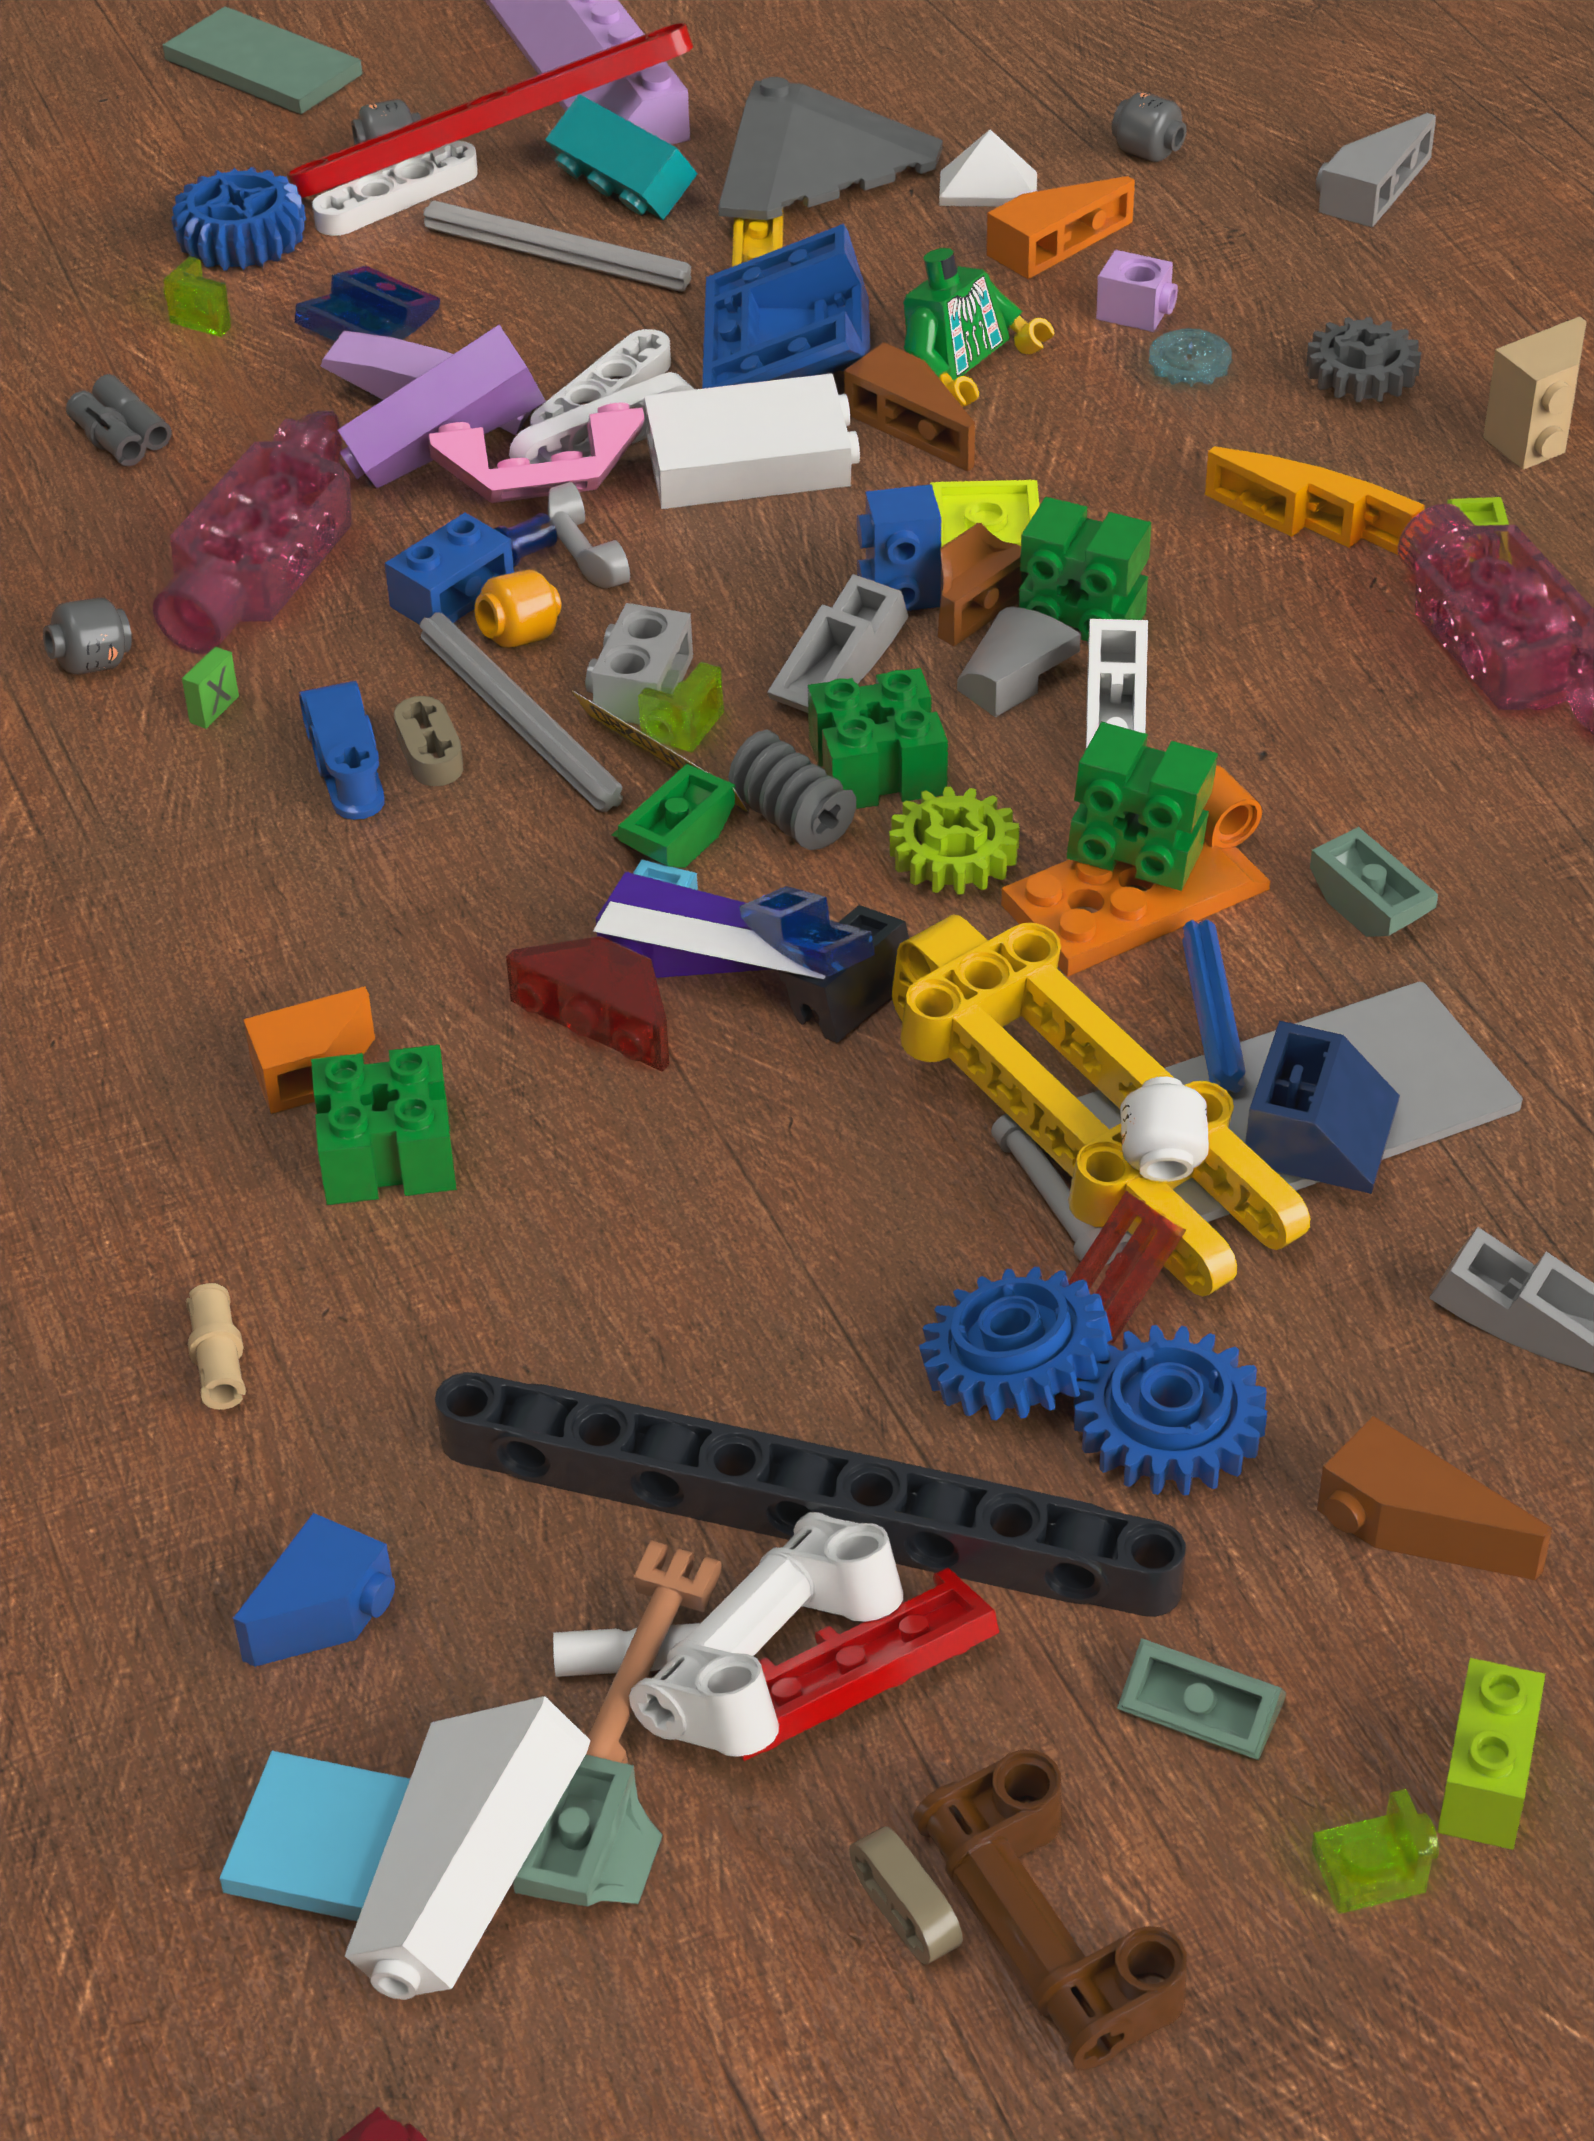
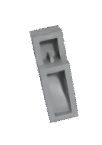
[767,574,908,713]
[1429,1227,1594,1373]

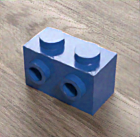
[856,484,942,611]
[384,512,514,625]

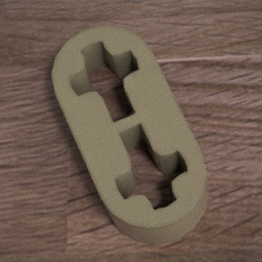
[394,696,464,786]
[849,1826,963,1964]

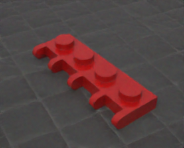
[740,1568,999,1761]

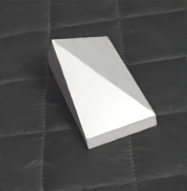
[939,129,1037,207]

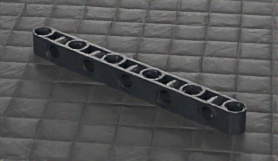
[435,1372,1186,1617]

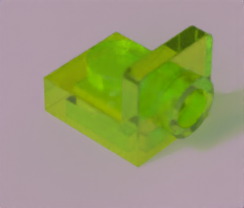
[163,257,231,337]
[638,662,724,752]
[1311,1789,1439,1914]

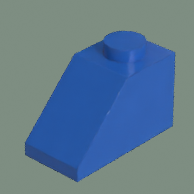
[233,1513,395,1667]

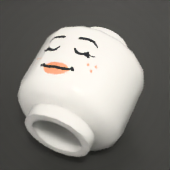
[1120,1077,1209,1182]

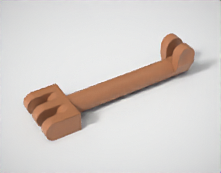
[586,1540,722,1764]

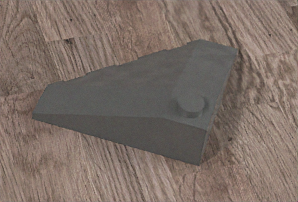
[718,77,943,220]

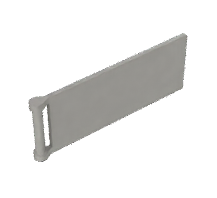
[991,982,1523,1271]

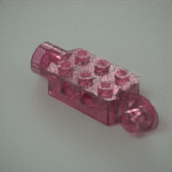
[153,411,352,654]
[1398,504,1594,736]

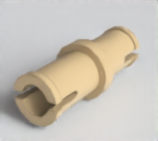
[186,1283,246,1410]

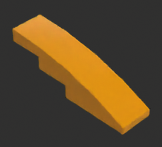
[1205,446,1425,559]

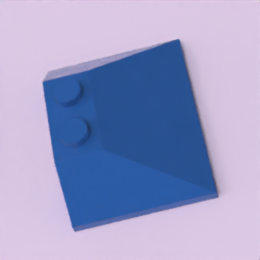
[702,224,870,389]

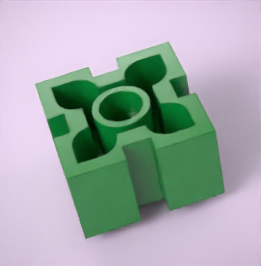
[1019,496,1152,642]
[808,668,948,809]
[1066,721,1218,891]
[311,1044,457,1205]

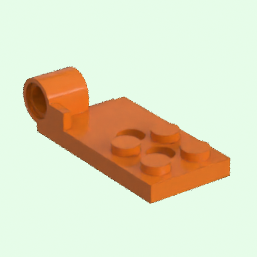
[1001,765,1270,977]

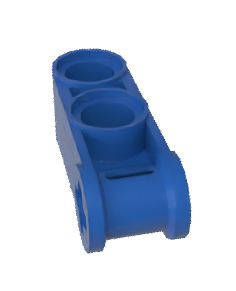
[299,680,385,820]

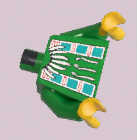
[903,248,1054,407]

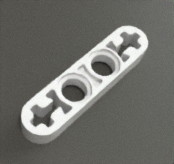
[312,140,478,236]
[530,329,671,450]
[509,372,695,464]

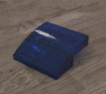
[294,266,440,342]

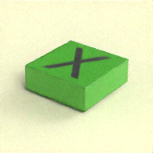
[182,646,239,729]

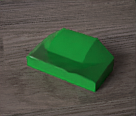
[611,764,735,868]

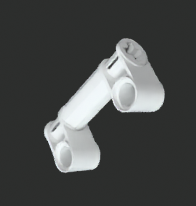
[629,1512,903,1757]

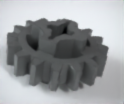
[1306,317,1421,402]

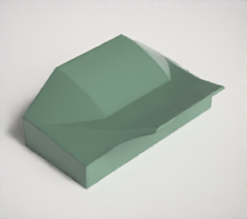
[1310,827,1438,937]
[513,1755,662,1906]

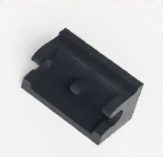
[778,905,909,1043]

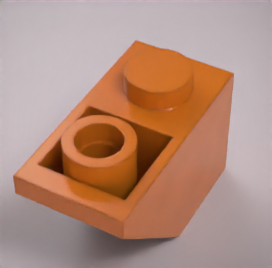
[243,986,375,1114]

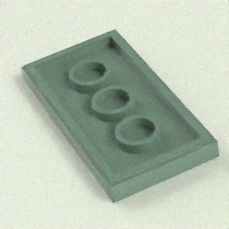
[163,6,363,114]

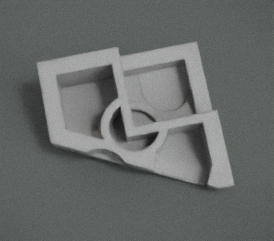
[957,607,1081,717]

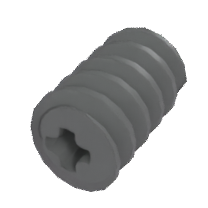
[728,730,856,850]

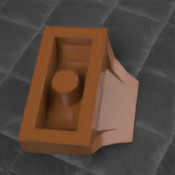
[937,523,1028,646]

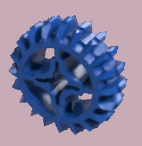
[172,167,306,271]

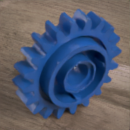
[919,1267,1112,1420]
[1074,1325,1268,1496]

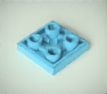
[220,1751,410,1921]

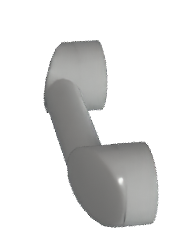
[548,482,630,589]

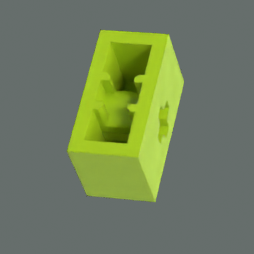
[1437,1658,1546,1850]

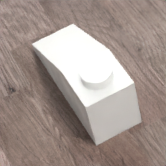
[1086,619,1148,748]

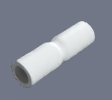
[553,1623,700,1677]

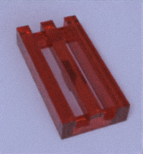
[1068,1191,1186,1343]

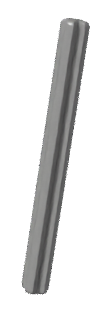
[423,201,692,292]
[420,612,623,812]

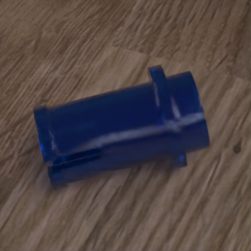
[494,513,557,567]

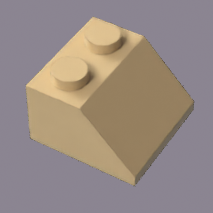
[1483,316,1587,470]

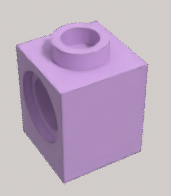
[1096,250,1178,332]

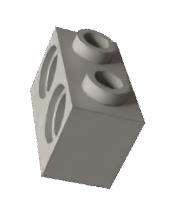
[585,603,693,728]

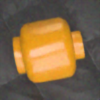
[475,569,561,648]

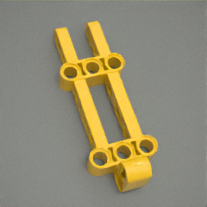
[892,914,1310,1297]

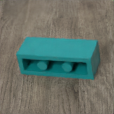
[545,94,698,220]

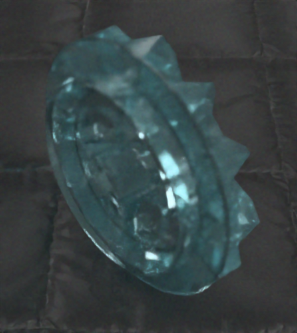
[1149,328,1232,387]

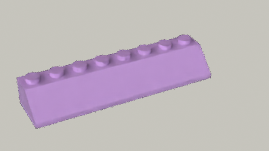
[484,0,690,145]

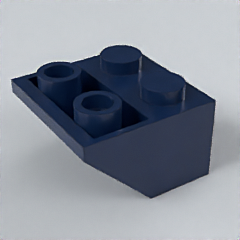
[1245,1021,1400,1194]

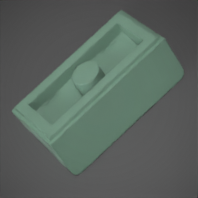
[1117,1638,1287,1760]

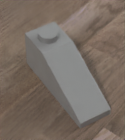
[1316,113,1436,228]

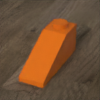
[986,176,1135,279]

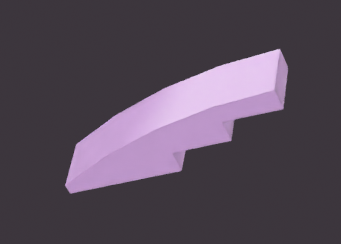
[320,331,541,435]

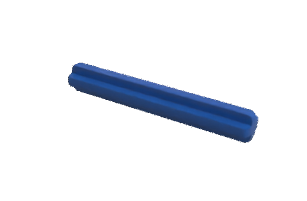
[1182,919,1246,1093]

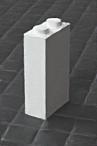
[644,373,860,509]

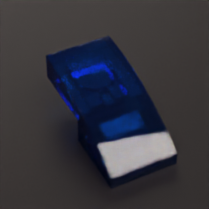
[739,886,875,976]

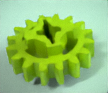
[889,786,1019,895]

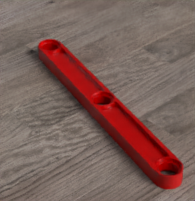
[287,23,693,198]

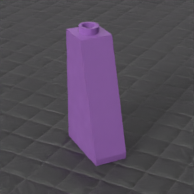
[338,325,546,488]

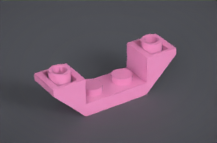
[429,403,644,503]

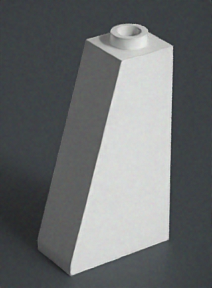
[345,1696,591,1999]

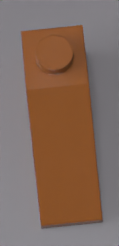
[844,342,975,471]
[1317,1416,1552,1580]

